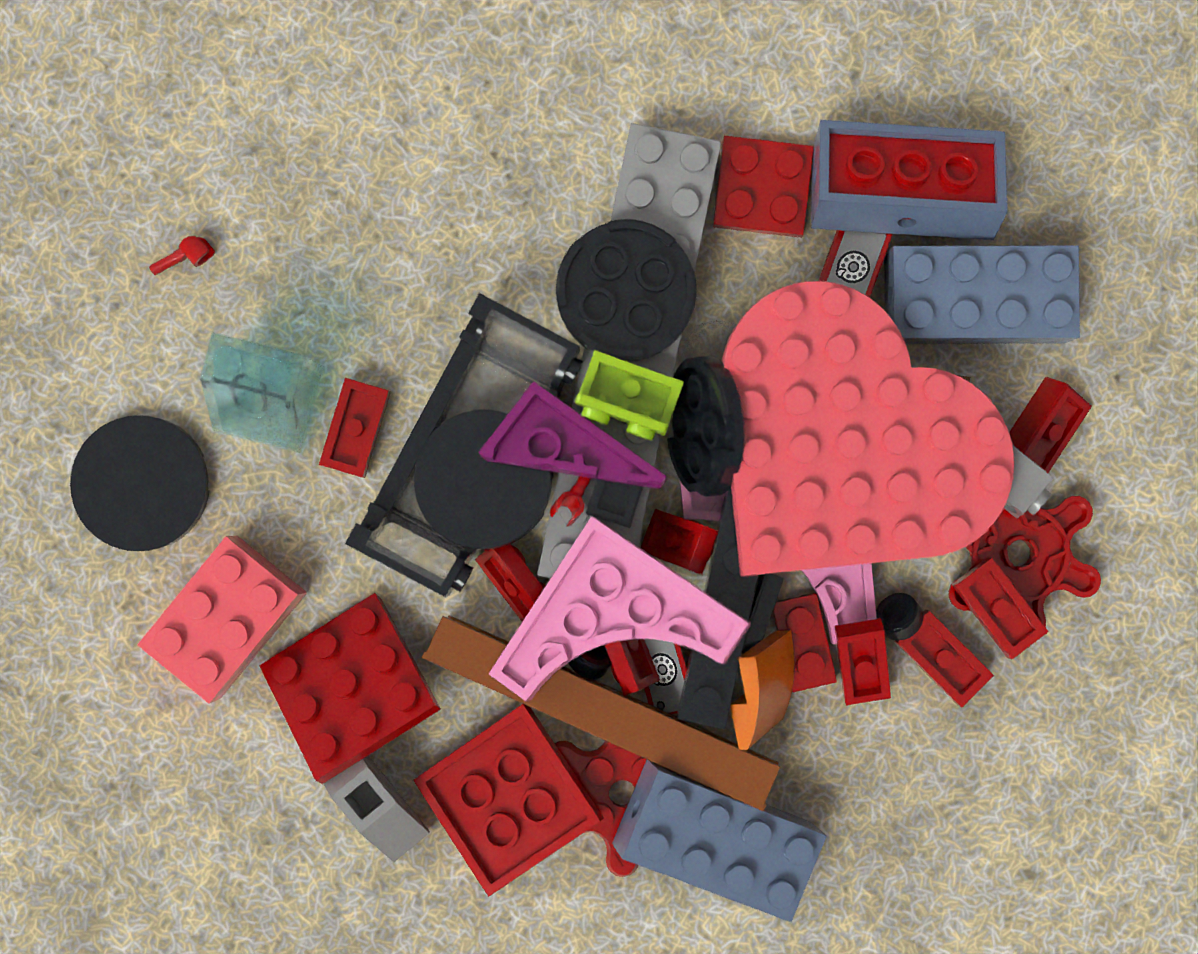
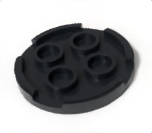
[556,219,697,361]
[667,356,744,497]
[414,409,554,549]
[70,415,210,551]

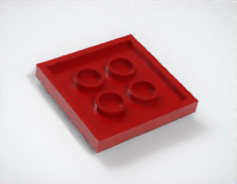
[259,593,441,784]
[413,704,604,897]

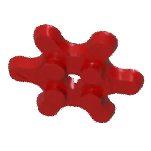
[948,496,1101,626]
[555,740,647,877]

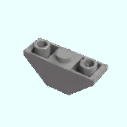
[324,755,430,862]

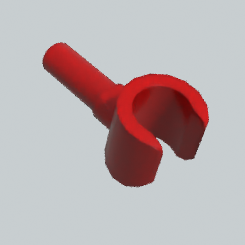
[149,236,215,275]
[550,476,592,527]

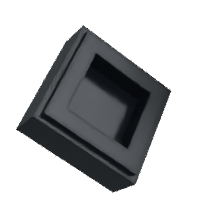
[585,479,643,528]

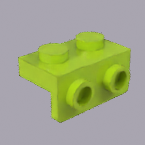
[575,350,684,441]

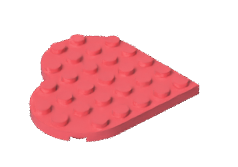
[722,281,1014,576]

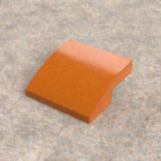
[730,630,794,750]

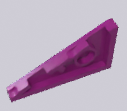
[478,381,667,489]

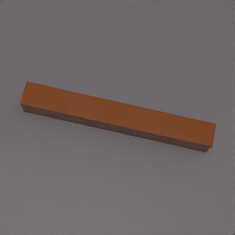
[422,615,780,812]

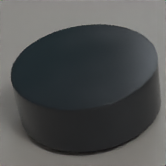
[876,593,924,641]
[568,645,611,679]

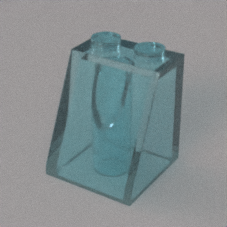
[200,332,324,454]

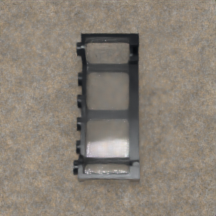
[345,293,584,597]

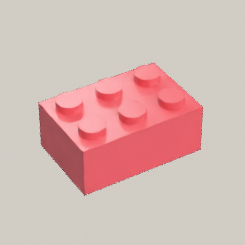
[137,536,307,703]

